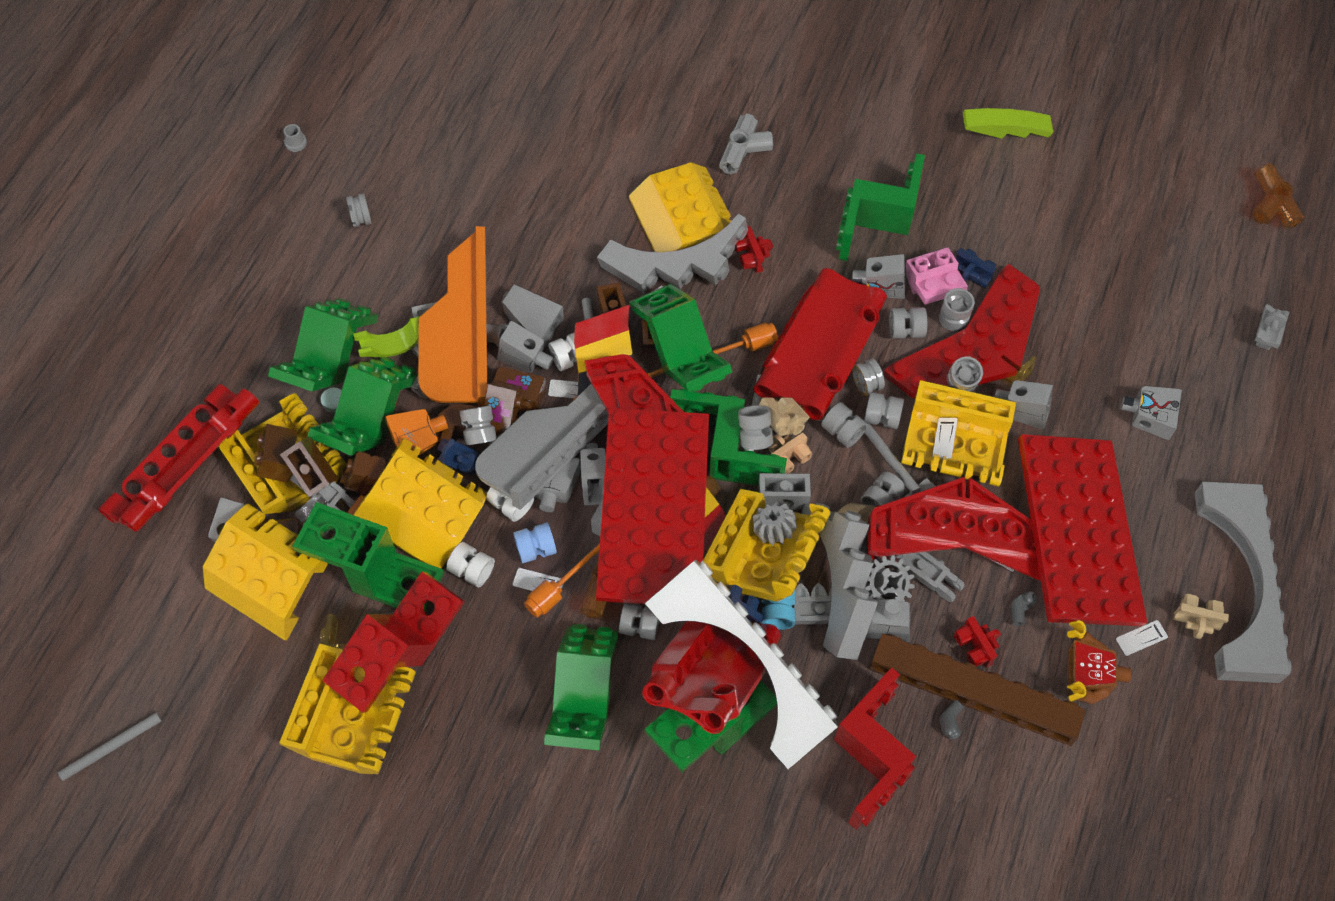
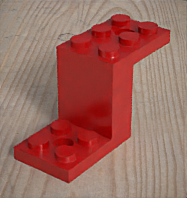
[322,571,465,713]
[834,668,917,830]

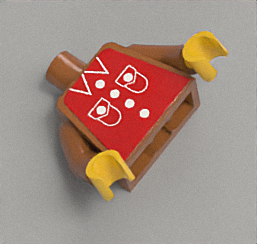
[1067,620,1131,705]

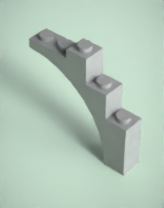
[597,214,748,294]
[802,503,878,660]

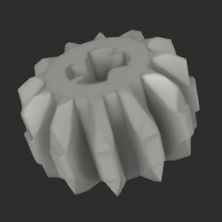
[753,501,797,546]

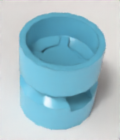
[761,590,796,630]

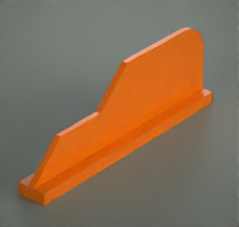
[418,226,487,407]

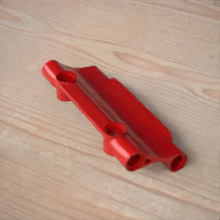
[754,268,887,420]
[98,384,260,533]
[642,621,781,734]

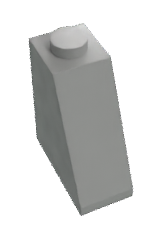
[501,285,564,350]

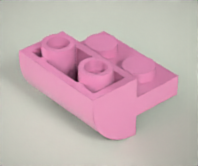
[906,248,968,305]

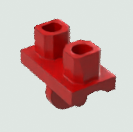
[735,226,773,273]
[954,616,1001,668]

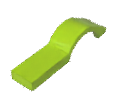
[353,316,420,357]

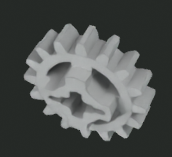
[864,555,915,602]

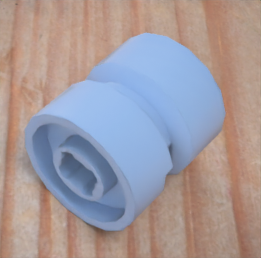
[513,522,557,564]

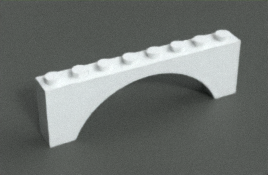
[645,560,838,769]

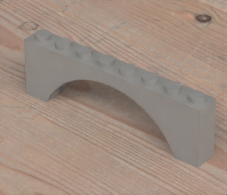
[1195,482,1292,683]

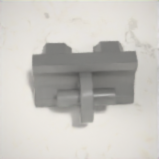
[1254,304,1289,350]

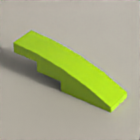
[963,108,1053,139]

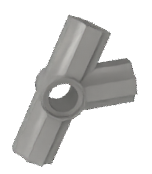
[719,113,773,175]

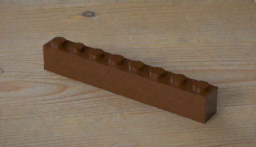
[869,633,1086,746]

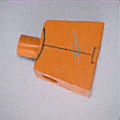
[385,409,448,455]

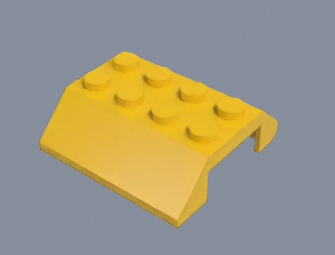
[629,162,731,253]
[901,380,1016,487]
[219,393,346,514]
[353,438,488,568]
[703,489,830,602]
[203,504,328,640]
[279,643,416,774]

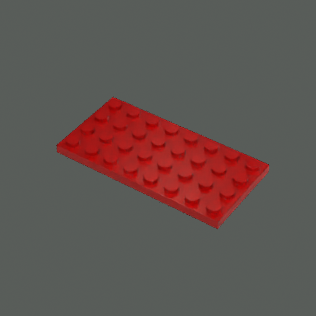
[596,408,709,604]
[1018,434,1147,626]

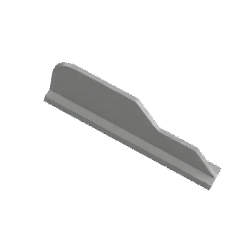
[475,384,609,510]

